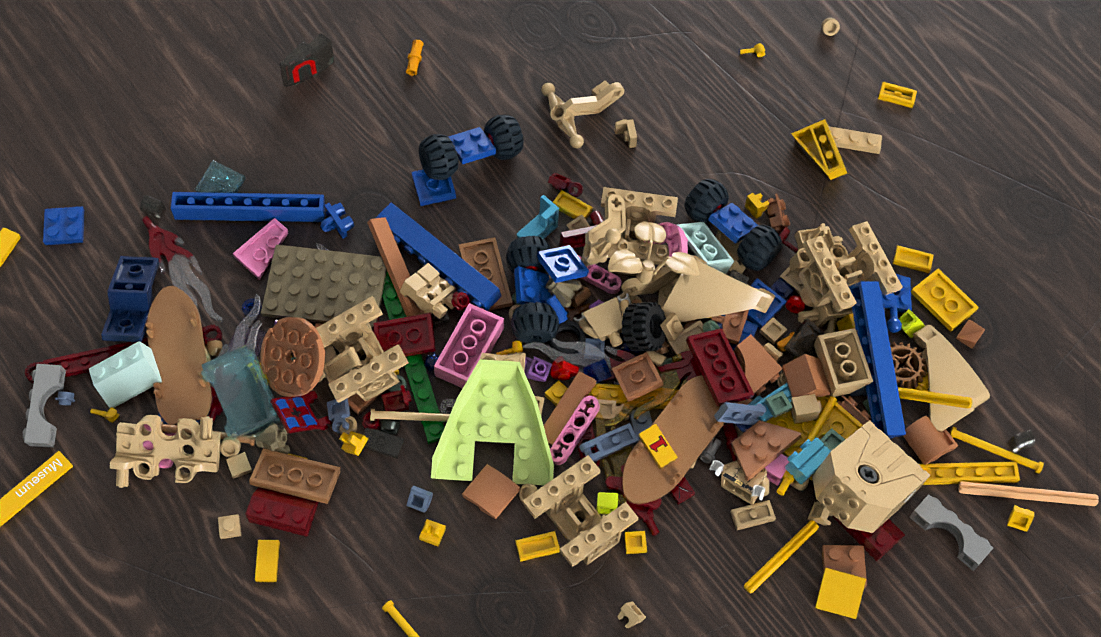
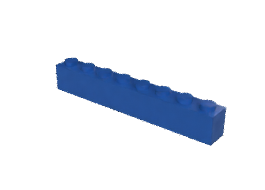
[171,192,326,222]
[376,202,502,311]
[848,281,906,438]

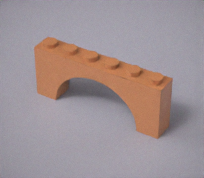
[664,334,783,429]

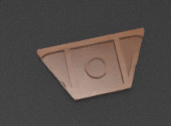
[731,420,801,482]

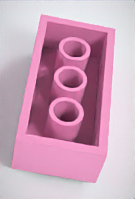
[434,303,504,388]

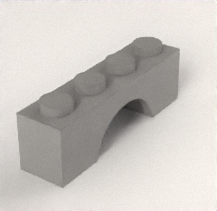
[23,364,66,448]
[909,494,993,571]

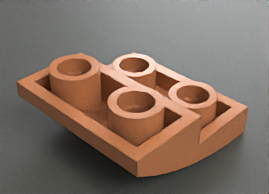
[462,464,521,519]

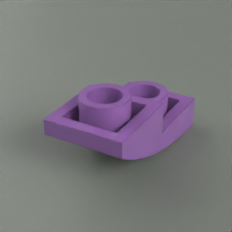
[515,352,552,382]

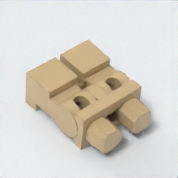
[400,263,455,319]

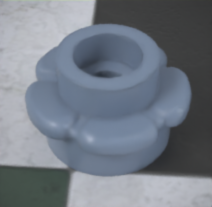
[55,392,75,406]

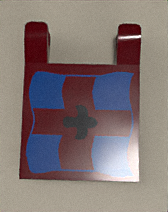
[270,391,332,433]

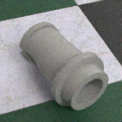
[700,438,721,463]

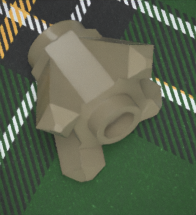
[546,278,582,307]
[255,422,290,454]

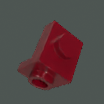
[381,385,412,412]

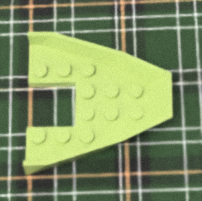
[431,359,554,486]

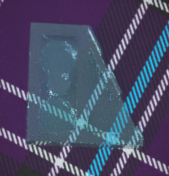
[195,160,246,193]

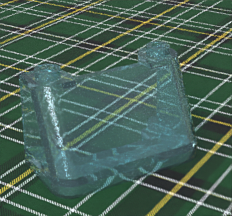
[201,345,281,439]

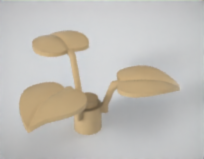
[608,222,700,283]

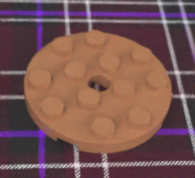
[260,317,325,397]

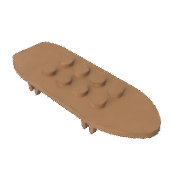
[145,286,212,426]
[622,375,725,504]

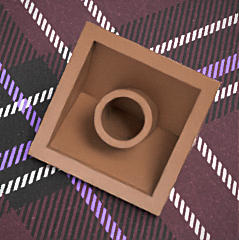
[782,354,831,398]

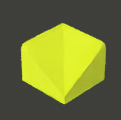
[899,309,925,338]
[596,492,618,514]

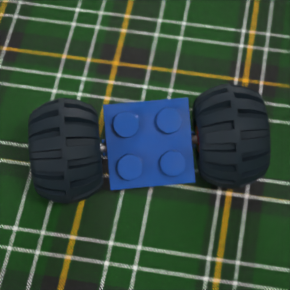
[418,114,524,180]
[684,179,782,271]
[506,236,559,344]

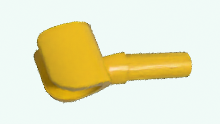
[740,43,765,57]
[496,341,523,355]
[90,407,120,422]

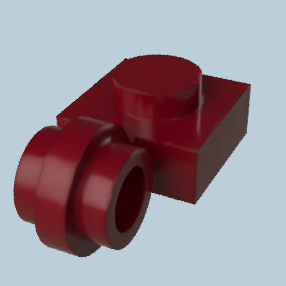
[548,173,583,197]

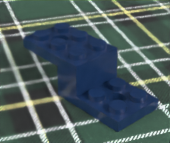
[101,256,159,342]

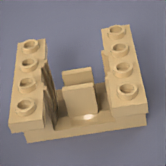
[601,187,678,276]
[798,221,903,311]
[316,296,409,403]
[522,455,638,567]

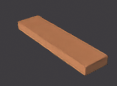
[544,371,596,446]

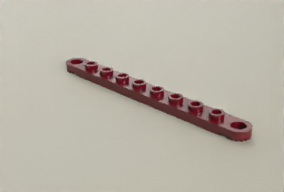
[25,325,223,383]

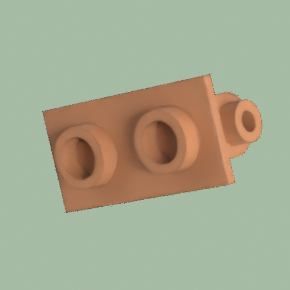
[767,194,790,234]
[837,395,871,425]

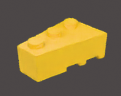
[791,119,847,180]

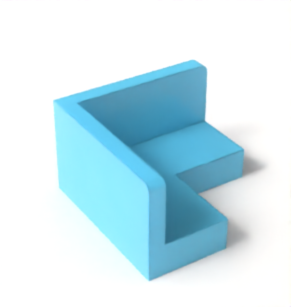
[517,195,559,239]

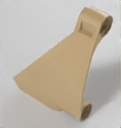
[913,325,990,432]

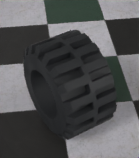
[622,302,666,352]

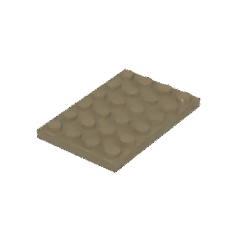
[261,245,387,329]

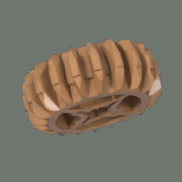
[890,342,927,389]

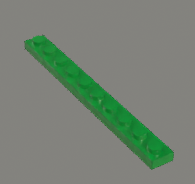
[382,271,444,444]

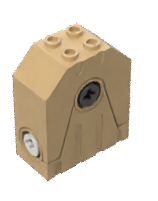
[812,420,930,533]

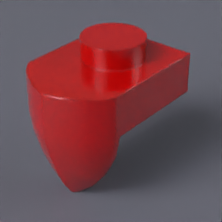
[550,356,579,380]

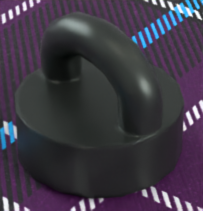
[380,419,400,436]

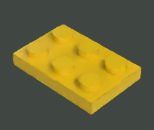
[911,268,979,332]

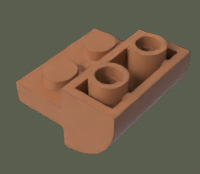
[903,416,958,465]

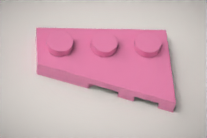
[233,218,288,280]

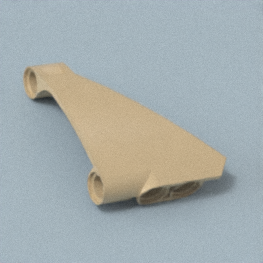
[662,255,775,322]

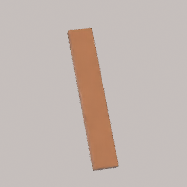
[367,217,425,317]

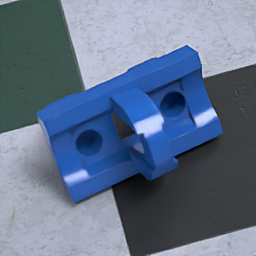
[320,203,354,239]

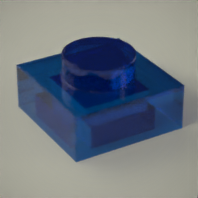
[769,277,794,300]

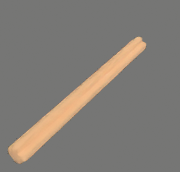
[958,482,1099,506]

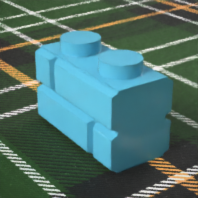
[785,438,831,484]

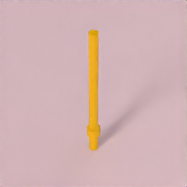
[777,396,837,495]

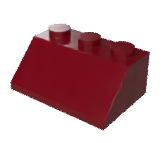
[246,487,319,537]
[833,516,905,561]

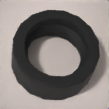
[548,320,585,359]

